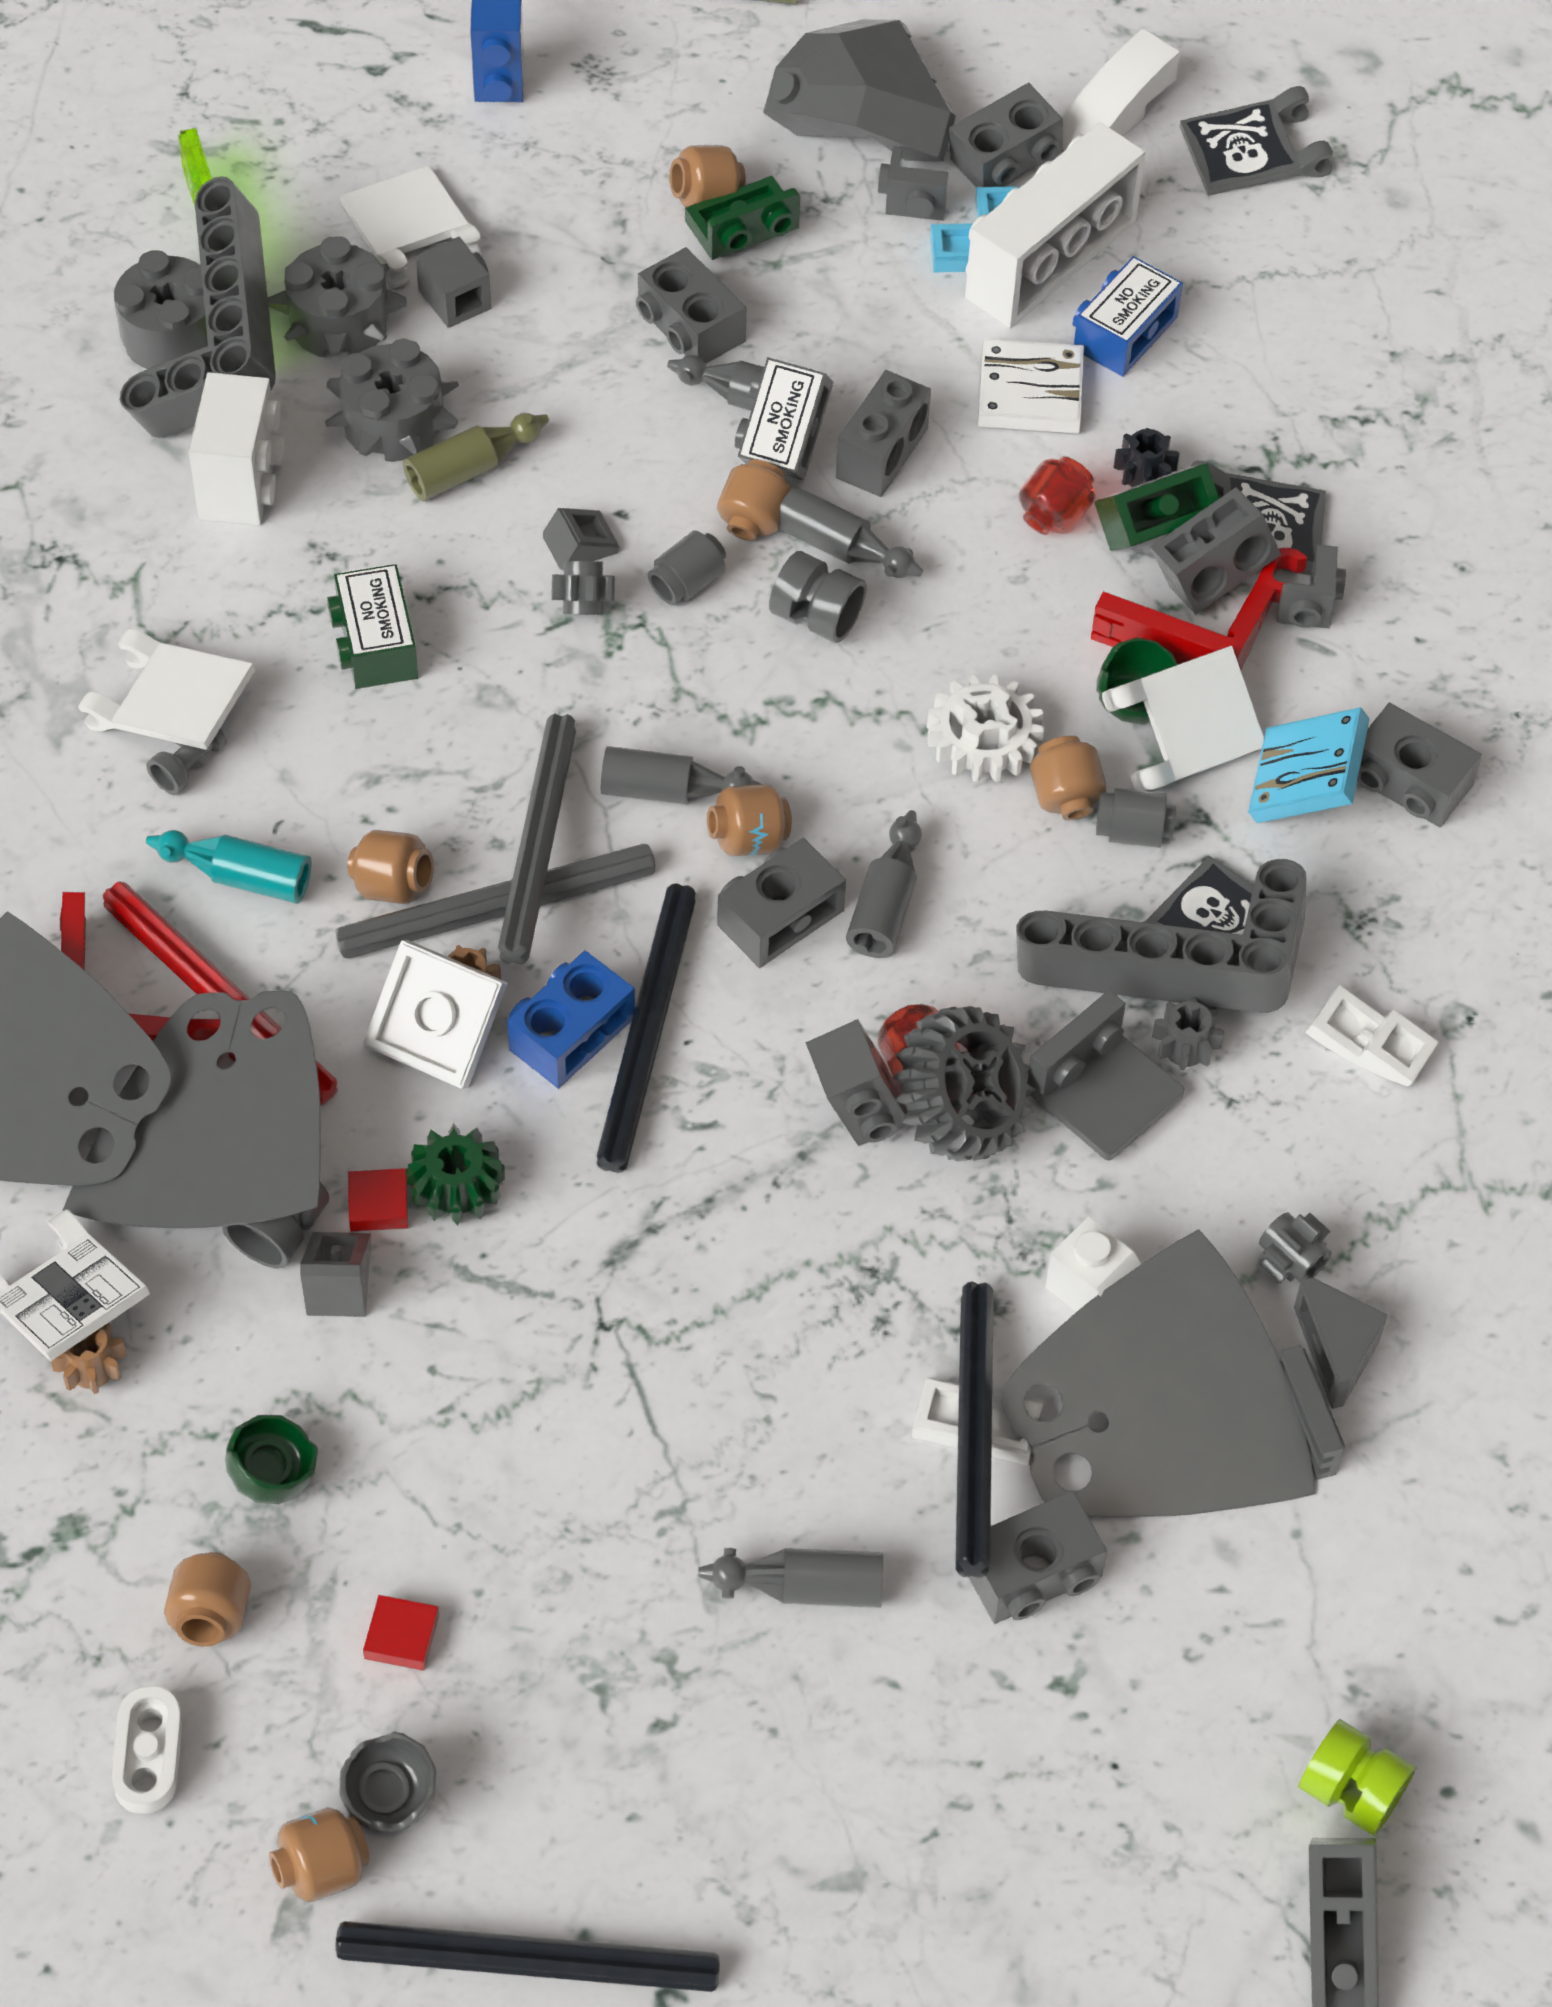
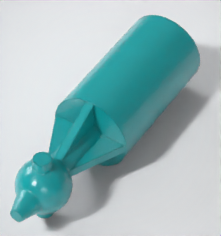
[146,830,312,904]

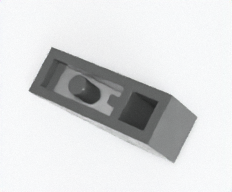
[1309,1838,1379,2007]

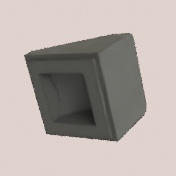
[542,508,620,570]

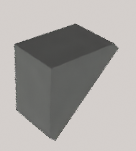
[300,1232,371,1317]
[1294,1277,1388,1409]

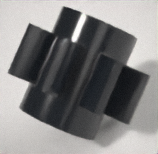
[1113,428,1180,488]

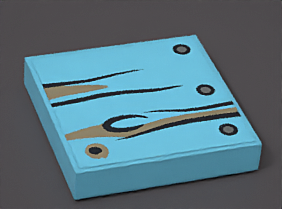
[1248,707,1370,823]

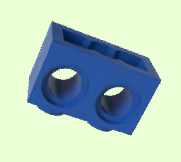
[507,950,635,1089]

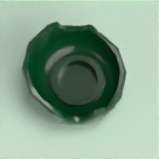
[1096,637,1178,725]
[225,1415,318,1505]

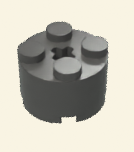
[114,250,208,369]

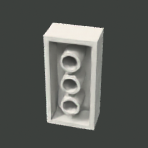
[965,122,1146,328]

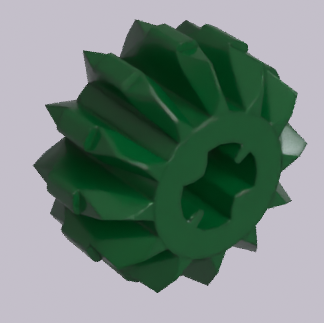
[406,1123,505,1226]

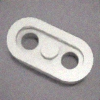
[111,1686,183,1814]

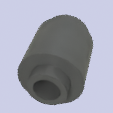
[647,530,726,605]
[1096,788,1176,848]

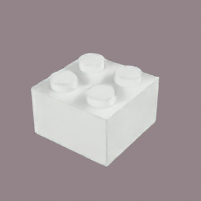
[189,372,284,525]

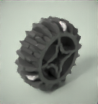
[892,1006,1036,1162]

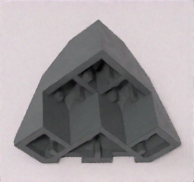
[763,19,956,162]

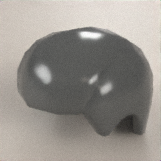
[339,1732,437,1833]

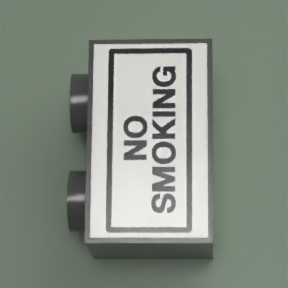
[734,357,834,481]

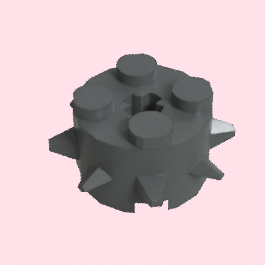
[268,237,407,357]
[325,338,459,462]

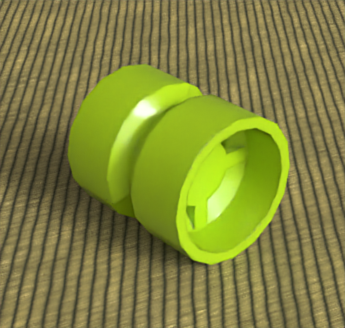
[1298,1719,1417,1837]

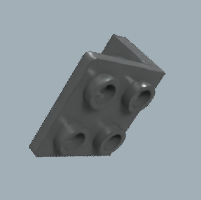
[1027,989,1185,1161]

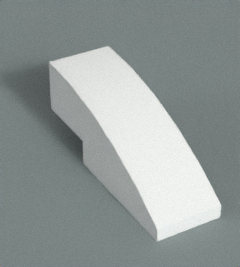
[1058,28,1180,154]

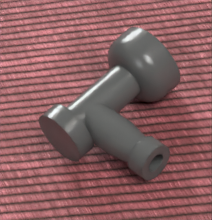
[146,729,227,795]

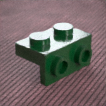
[685,176,800,260]

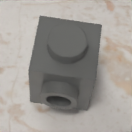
[416,237,491,328]

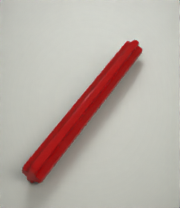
[102,881,338,1106]

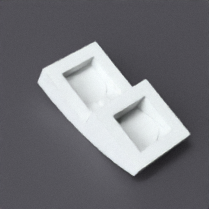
[1305,984,1439,1087]

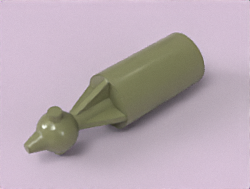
[403,413,550,501]

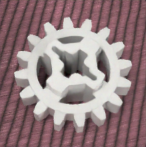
[927,674,1044,782]

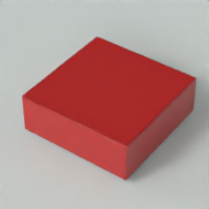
[348,1168,408,1232]
[363,1594,439,1671]

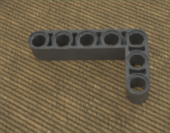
[120,176,276,438]
[1016,859,1307,1013]

